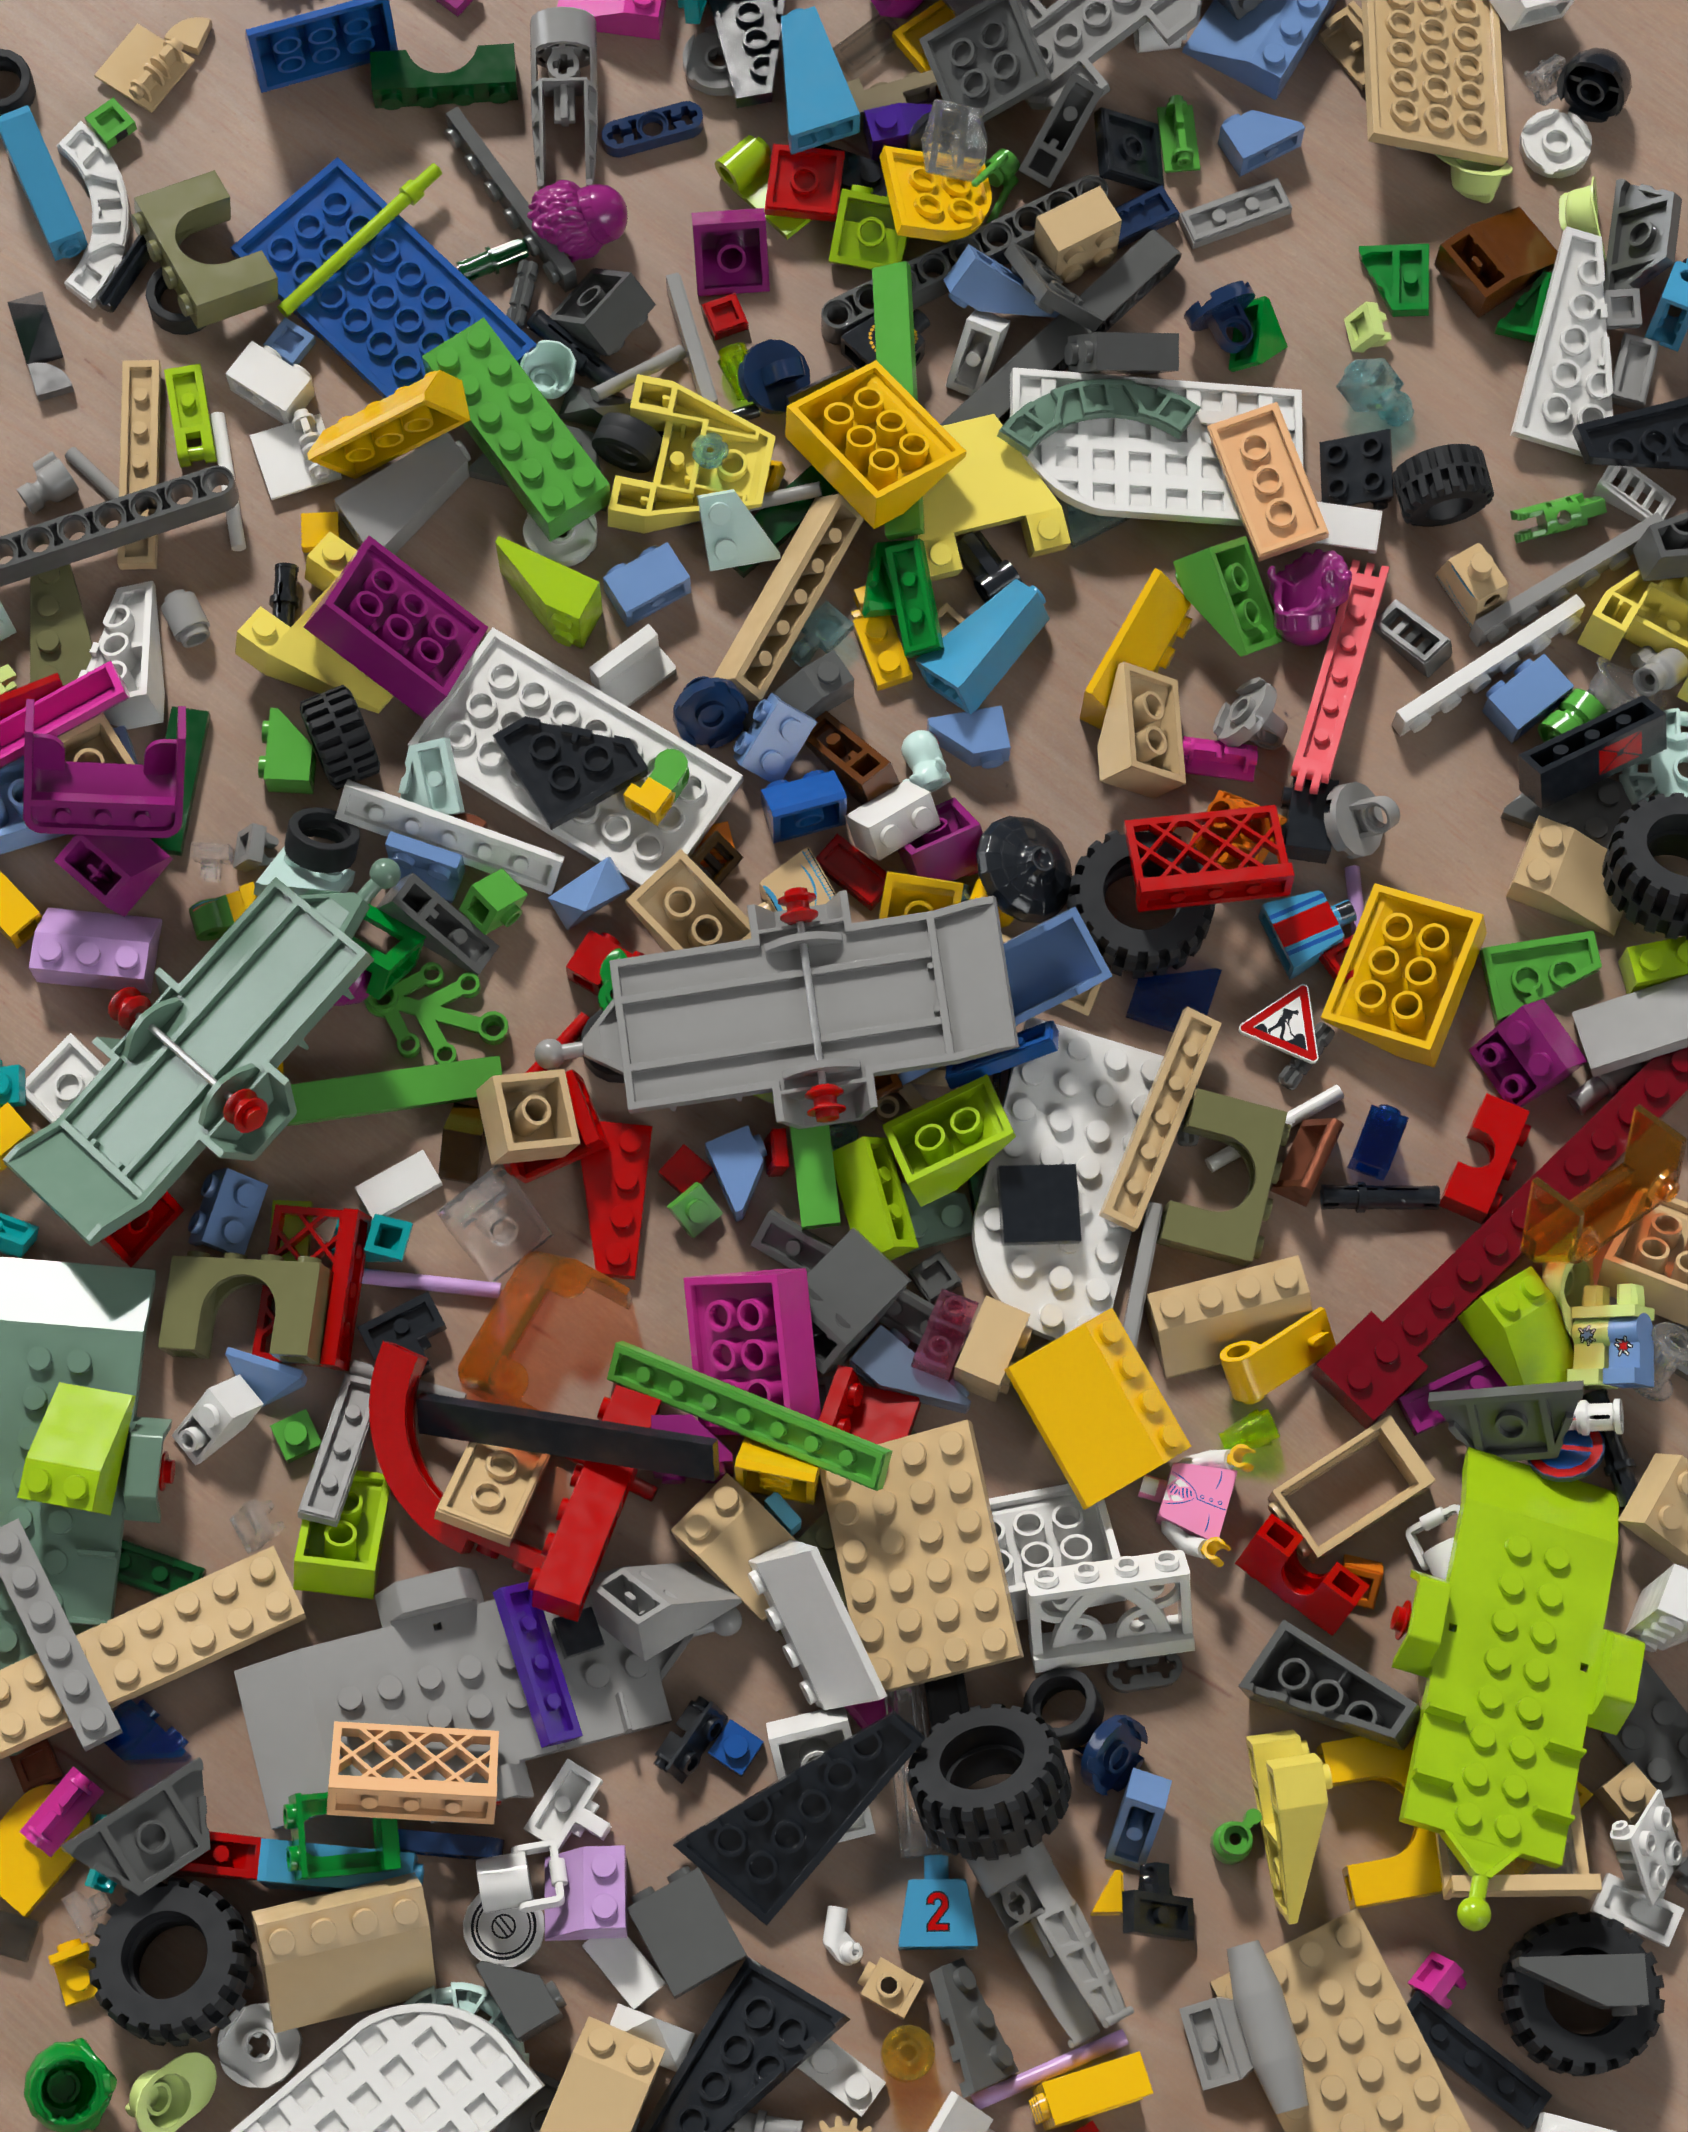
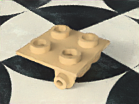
[94,23,195,113]

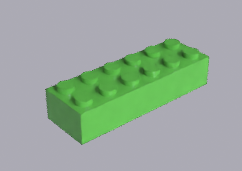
[422,317,611,542]

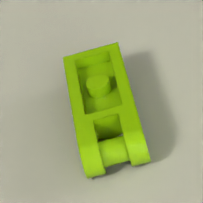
[164,364,217,468]

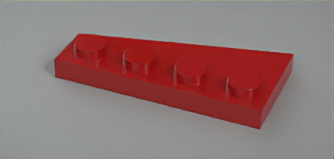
[576,1121,653,1280]

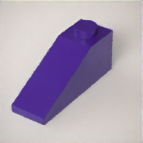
[863,103,946,162]

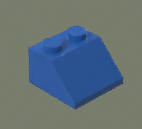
[761,770,847,844]

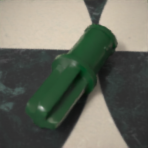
[456,239,529,282]

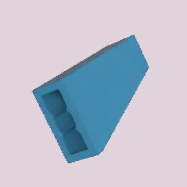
[781,6,860,155]
[0,105,88,261]
[915,579,1050,715]
[257,1838,424,1893]

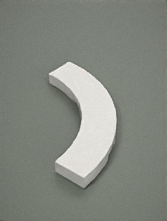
[56,121,130,309]

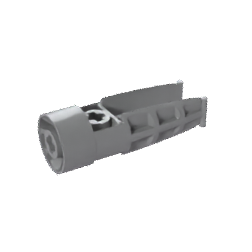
[530,7,598,191]
[966,1841,1134,2048]

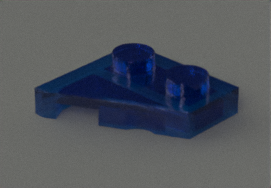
[1126,968,1222,1033]

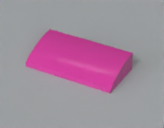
[0,660,130,769]

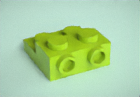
[829,185,909,271]

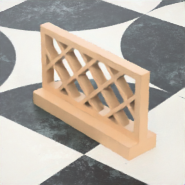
[326,1721,499,1824]

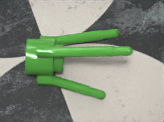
[971,148,1020,224]

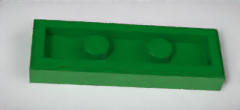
[885,539,944,658]

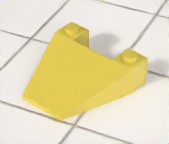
[608,374,776,534]
[914,414,1071,582]
[235,532,394,714]
[1577,569,1688,703]
[1246,1729,1333,1925]

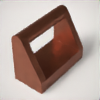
[1271,1118,1344,1207]

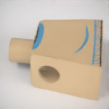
[1435,543,1509,629]
[747,847,836,915]

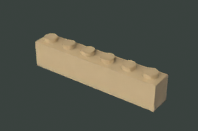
[713,494,864,701]

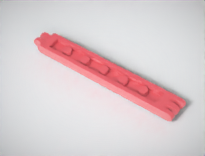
[1291,559,1390,795]

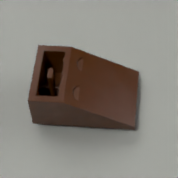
[1434,206,1558,319]

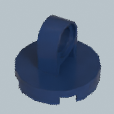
[1183,281,1256,354]
[738,339,810,414]
[673,676,749,749]
[1072,1715,1148,1796]

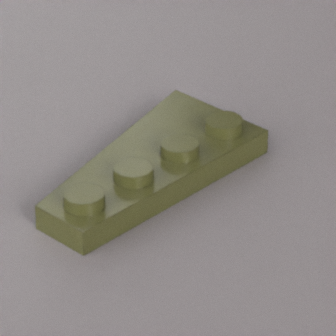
[30,564,92,686]

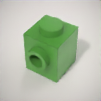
[459,868,528,935]

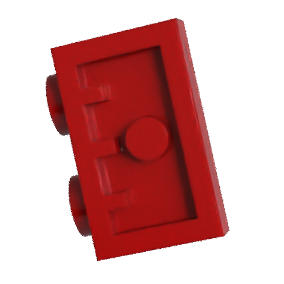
[818,1365,921,1444]

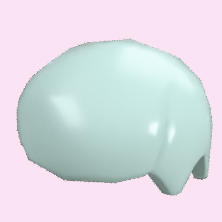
[520,340,576,399]

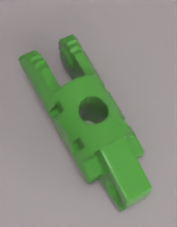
[1510,493,1607,543]

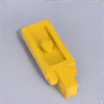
[851,586,913,691]

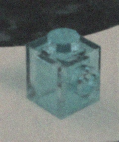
[1336,358,1404,412]

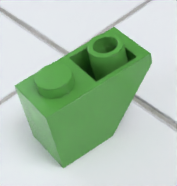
[258,707,317,794]

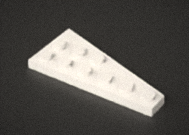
[1510,226,1614,457]

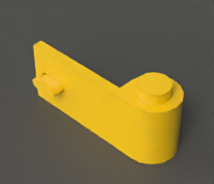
[1219,1307,1336,1404]

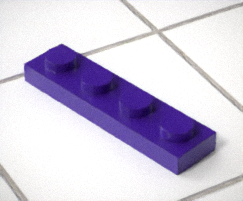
[492,1582,583,1748]

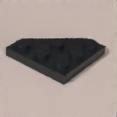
[493,716,650,830]

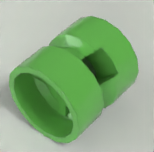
[1538,688,1607,742]

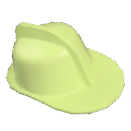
[1435,154,1513,204]
[1559,176,1607,261]
[1542,1247,1594,1337]
[125,2052,217,2132]

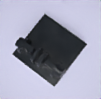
[1319,429,1394,510]

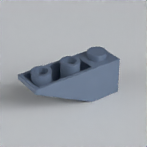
[849,1325,971,1414]

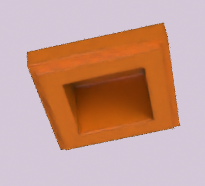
[1342,1554,1384,1610]

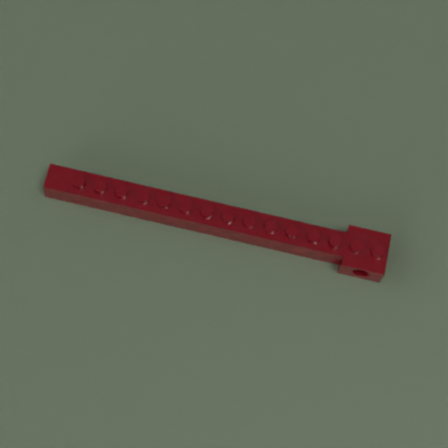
[1311,1047,1688,1429]

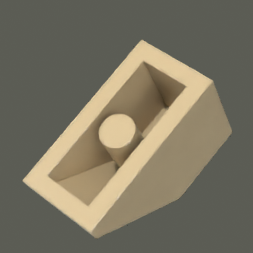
[1593,1762,1679,1834]

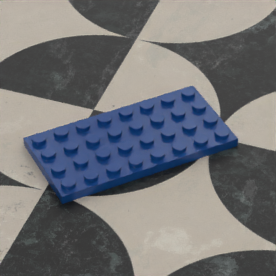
[230,157,537,442]

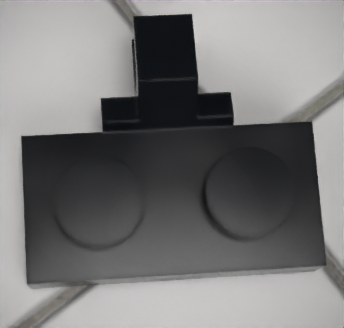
[357,1291,447,1376]
[1122,1862,1194,1942]

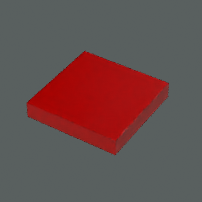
[765,144,845,222]

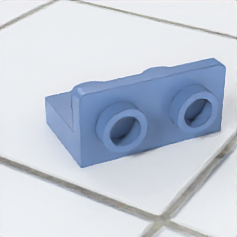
[385,831,466,903]

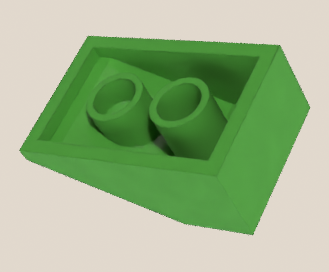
[1173,536,1283,657]

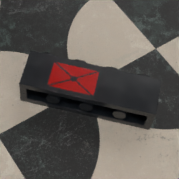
[1518,695,1667,809]

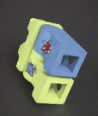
[1567,1283,1655,1390]

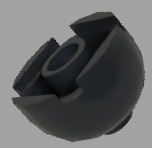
[1557,48,1632,123]

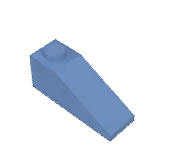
[943,244,1060,318]

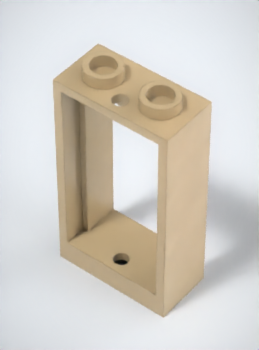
[1268,1414,1436,1564]

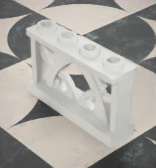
[1024,1550,1195,1673]

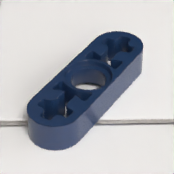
[602,101,703,158]
[398,1829,504,1860]

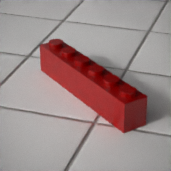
[528,1385,661,1622]

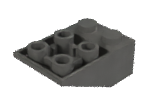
[807,1228,911,1374]

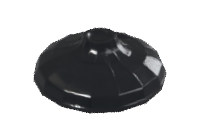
[976,816,1072,923]

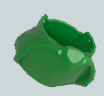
[24,2038,117,2132]

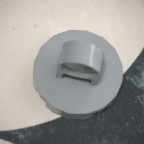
[1213,677,1288,750]
[1324,782,1400,859]

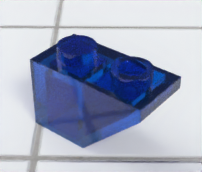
[1347,1104,1409,1181]
[104,1698,192,1765]

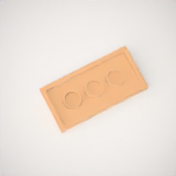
[1207,402,1329,562]

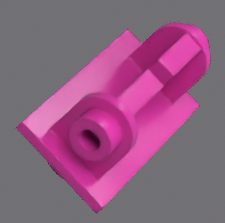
[1182,736,1258,782]
[19,1766,104,1857]

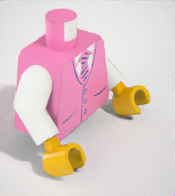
[1138,1444,1256,1567]

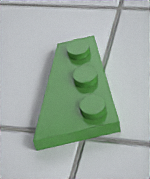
[1479,930,1602,1025]

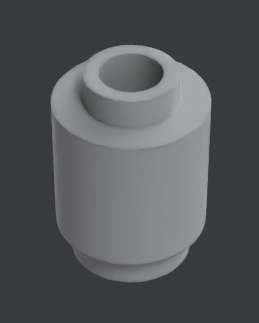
[161,589,210,648]

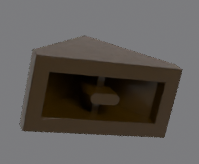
[438,1103,486,1185]

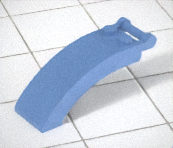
[898,907,1112,1085]

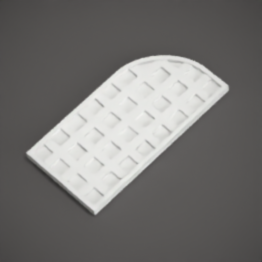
[1010,368,1303,526]
[971,1017,1164,1341]
[230,2003,545,2132]

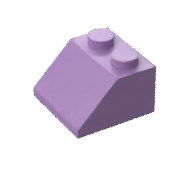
[545,1845,628,1941]

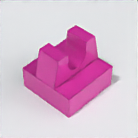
[1408,1951,1468,2009]

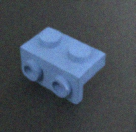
[733,693,817,783]
[188,1168,268,1255]

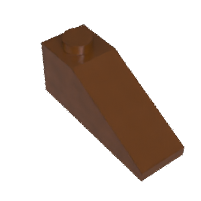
[805,711,900,805]

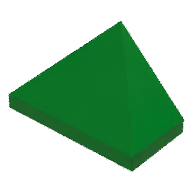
[1228,296,1288,372]

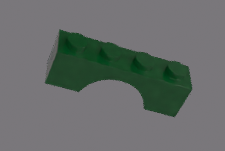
[370,43,518,110]

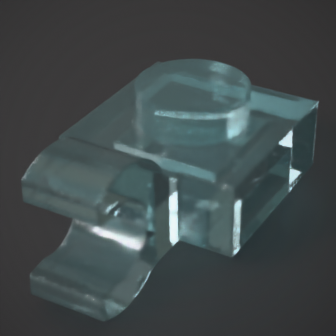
[791,600,854,668]

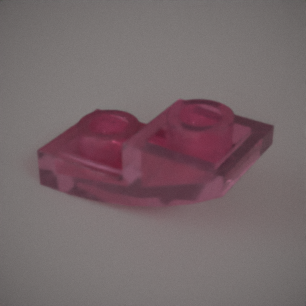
[911,1289,979,1381]

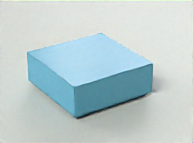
[764,1492,801,1536]

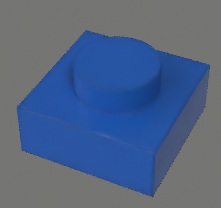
[708,1719,764,1777]

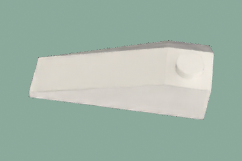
[77,581,165,730]

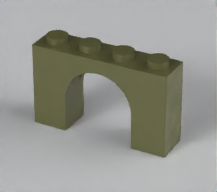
[131,170,278,329]
[1156,1088,1291,1267]
[158,1251,334,1365]

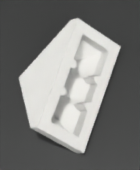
[610,2003,695,2072]

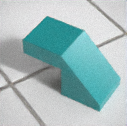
[331,1214,413,1262]

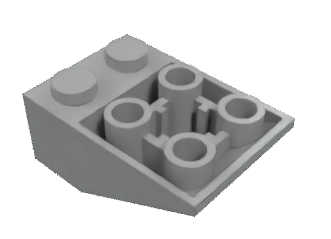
[590,1562,742,1662]

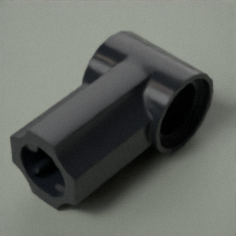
[957,530,1022,603]

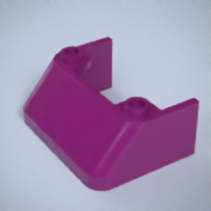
[23,699,186,838]

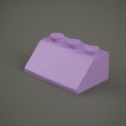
[29,907,162,993]

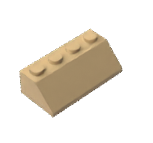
[1144,1255,1313,1379]

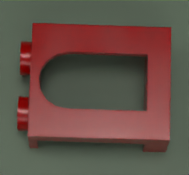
[503,1069,609,1184]

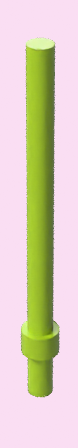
[277,163,442,317]

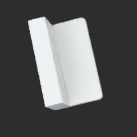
[589,624,676,707]

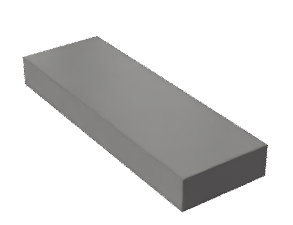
[1178,178,1292,250]

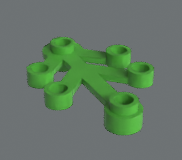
[364,962,509,1064]

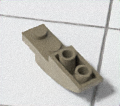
[846,70,937,131]

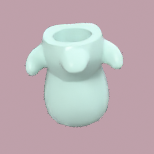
[901,730,951,792]

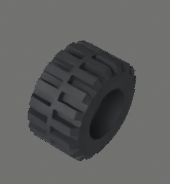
[1392,444,1494,527]
[300,685,380,790]

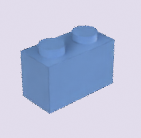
[603,542,691,627]
[1482,654,1574,744]

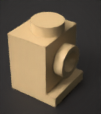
[857,1957,924,2021]

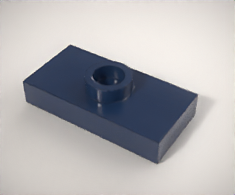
[1115,185,1180,250]

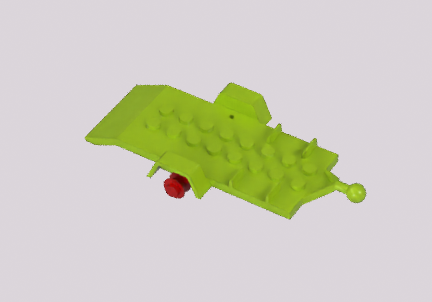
[1390,1447,1645,1931]

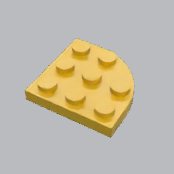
[879,146,992,243]

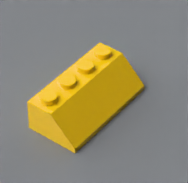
[307,370,470,479]
[1080,568,1193,730]

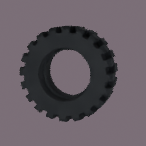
[1602,793,1688,940]
[1067,830,1216,979]
[907,1704,1072,1861]
[88,1877,257,2047]
[1498,1912,1665,2076]

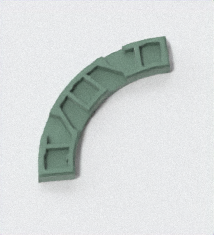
[997,378,1201,457]

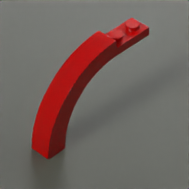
[369,1341,546,1575]

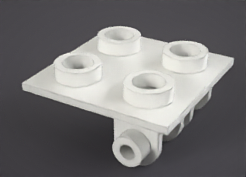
[250,408,342,500]
[1610,1790,1683,1907]

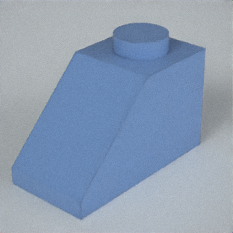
[1218,110,1305,177]
[927,706,1011,769]
[705,1125,768,1222]
[1104,1768,1172,1870]

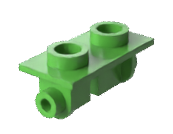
[1157,95,1200,173]

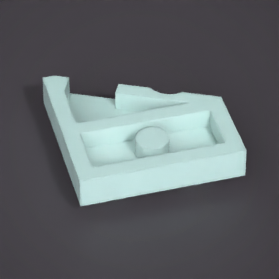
[697,489,781,571]
[398,737,465,816]
[254,846,355,896]

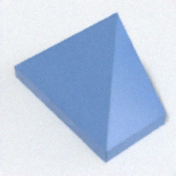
[548,857,630,930]
[225,1347,307,1408]

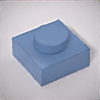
[263,317,316,366]

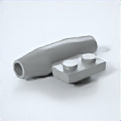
[1179,1940,1308,2115]

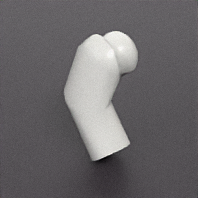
[823,1906,863,1966]

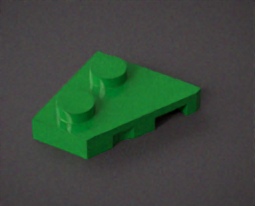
[1359,243,1430,317]

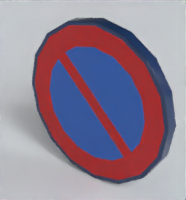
[1527,1416,1605,1482]

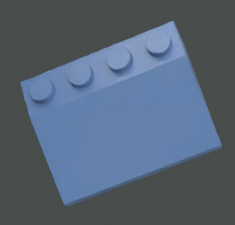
[1182,0,1338,100]

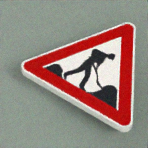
[1239,984,1318,1064]

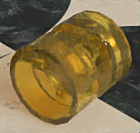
[880,2025,935,2083]

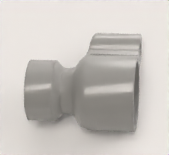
[16,452,79,514]
[1630,646,1688,696]

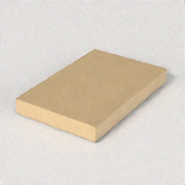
[434,1442,551,1547]

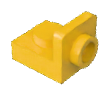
[48,1938,98,2007]

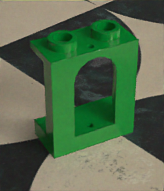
[352,904,426,1000]
[283,1792,401,1881]

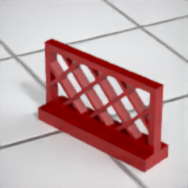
[1124,805,1295,912]
[252,1204,372,1371]

